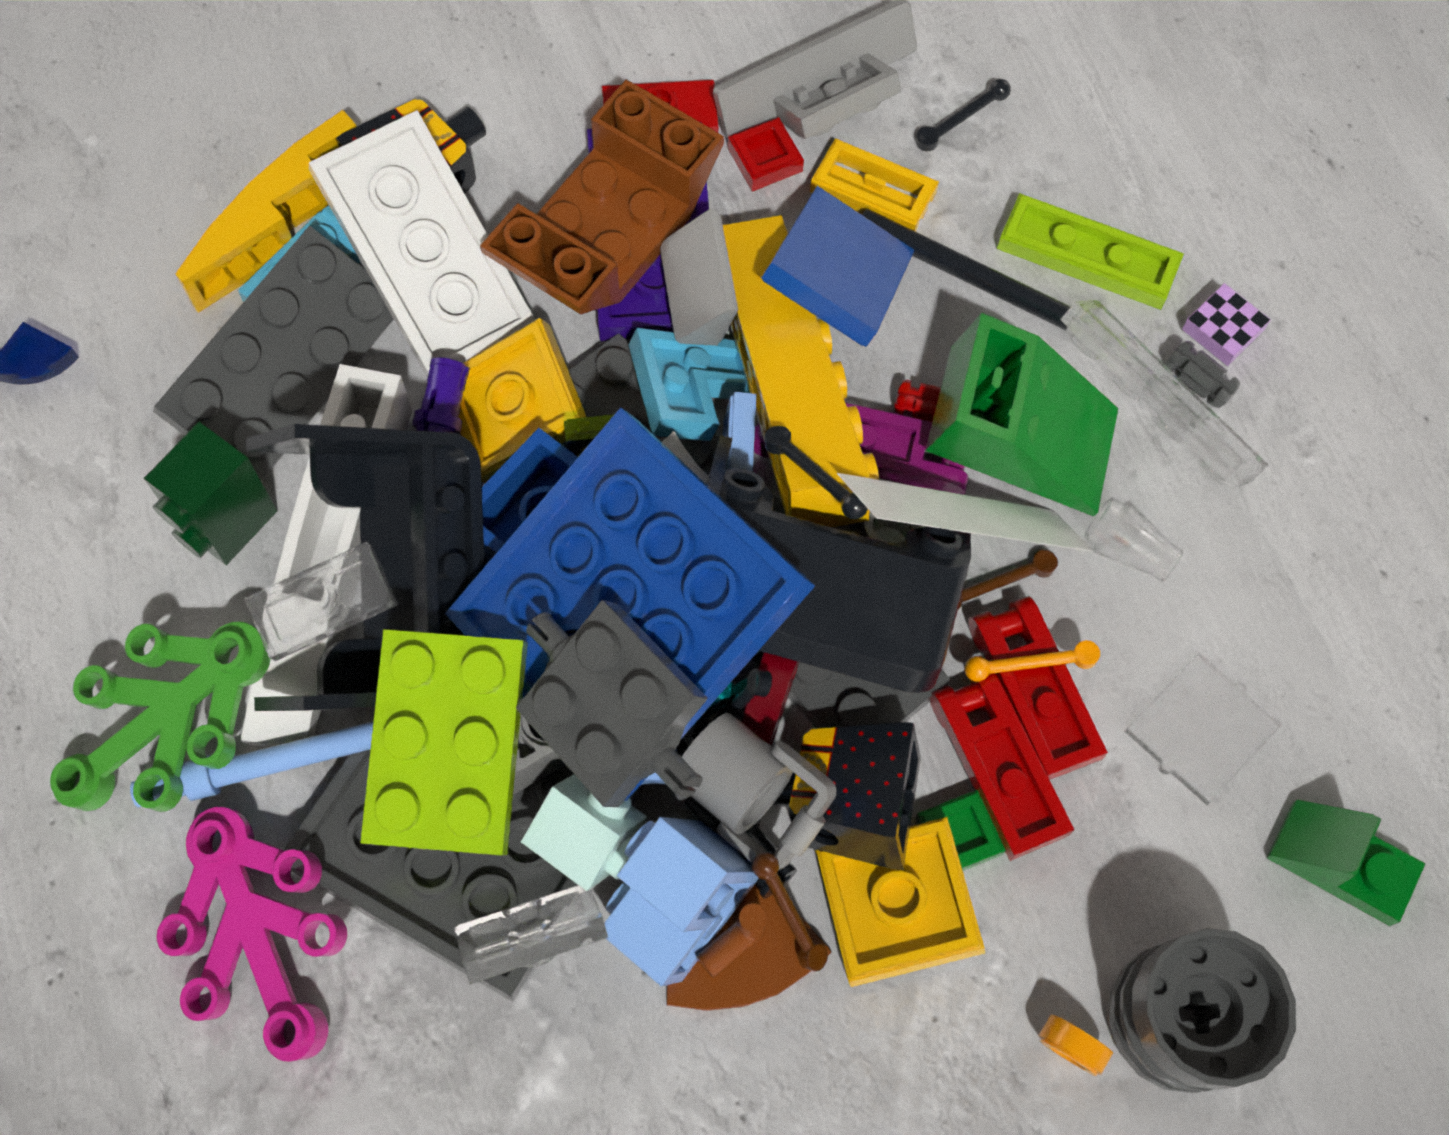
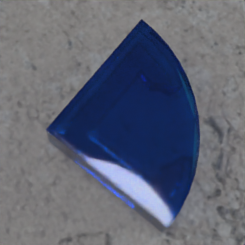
[0,322,79,385]

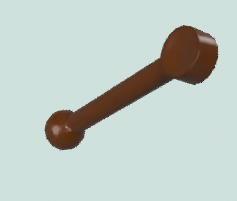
[958,550,1058,610]
[752,852,828,972]

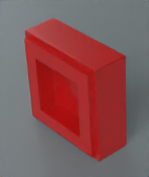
[728,117,804,192]

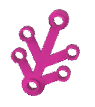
[156,807,347,1062]

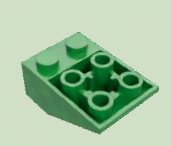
[925,313,1119,517]

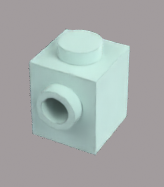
[521,774,647,891]

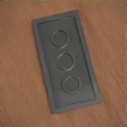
[153,225,394,482]

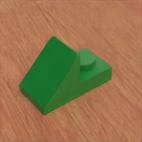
[1267,799,1426,926]

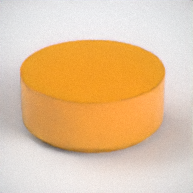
[1038,1014,1113,1076]

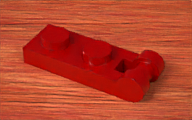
[968,596,1108,780]
[930,673,1075,861]

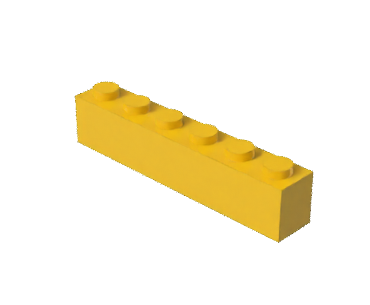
[723,215,879,527]

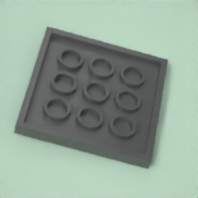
[284,730,646,1002]

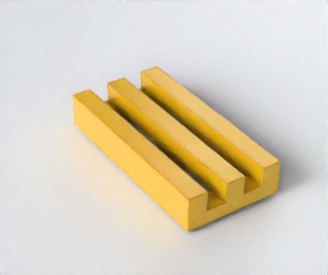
[810,138,939,231]

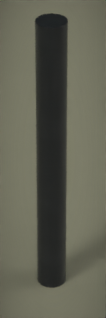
[862,208,1077,331]

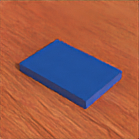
[761,186,915,347]

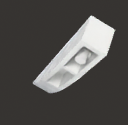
[241,364,413,748]

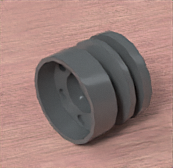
[1109,928,1296,1093]

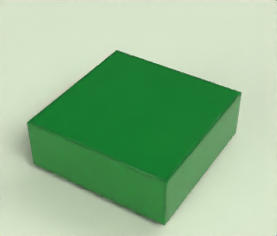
[915,790,1006,871]

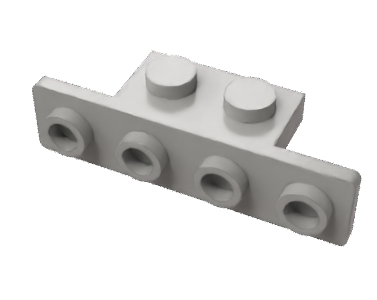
[713,0,917,139]

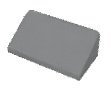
[660,209,738,346]

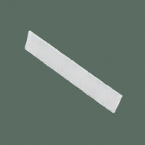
[837,473,1095,552]

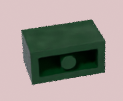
[143,422,277,566]

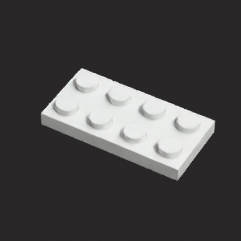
[308,110,535,378]

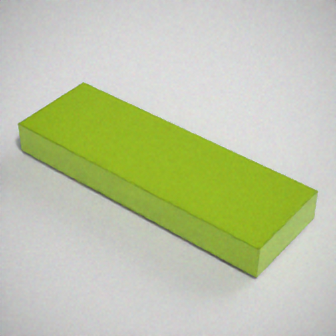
[997,193,1184,310]

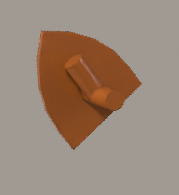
[667,885,832,1011]

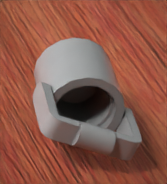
[682,713,836,871]

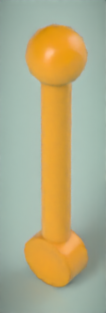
[964,640,1100,682]

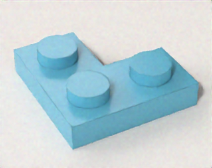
[628,328,750,441]

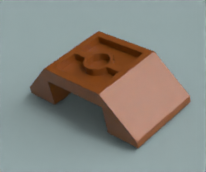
[480,79,724,315]

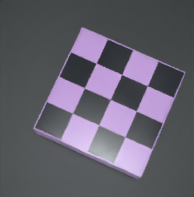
[1182,283,1271,366]

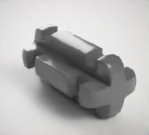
[1166,341,1241,408]

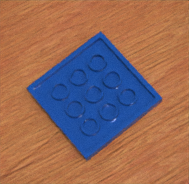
[445,408,815,801]

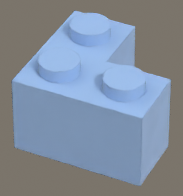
[598,817,759,986]

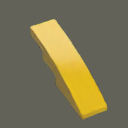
[175,110,357,313]

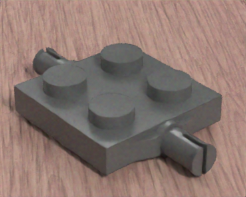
[516,600,708,807]

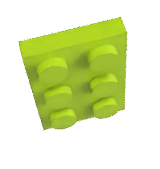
[360,630,528,856]

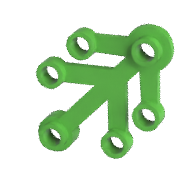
[50,622,271,812]

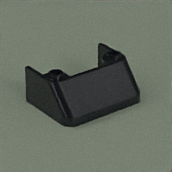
[246,424,484,711]
[706,435,971,693]

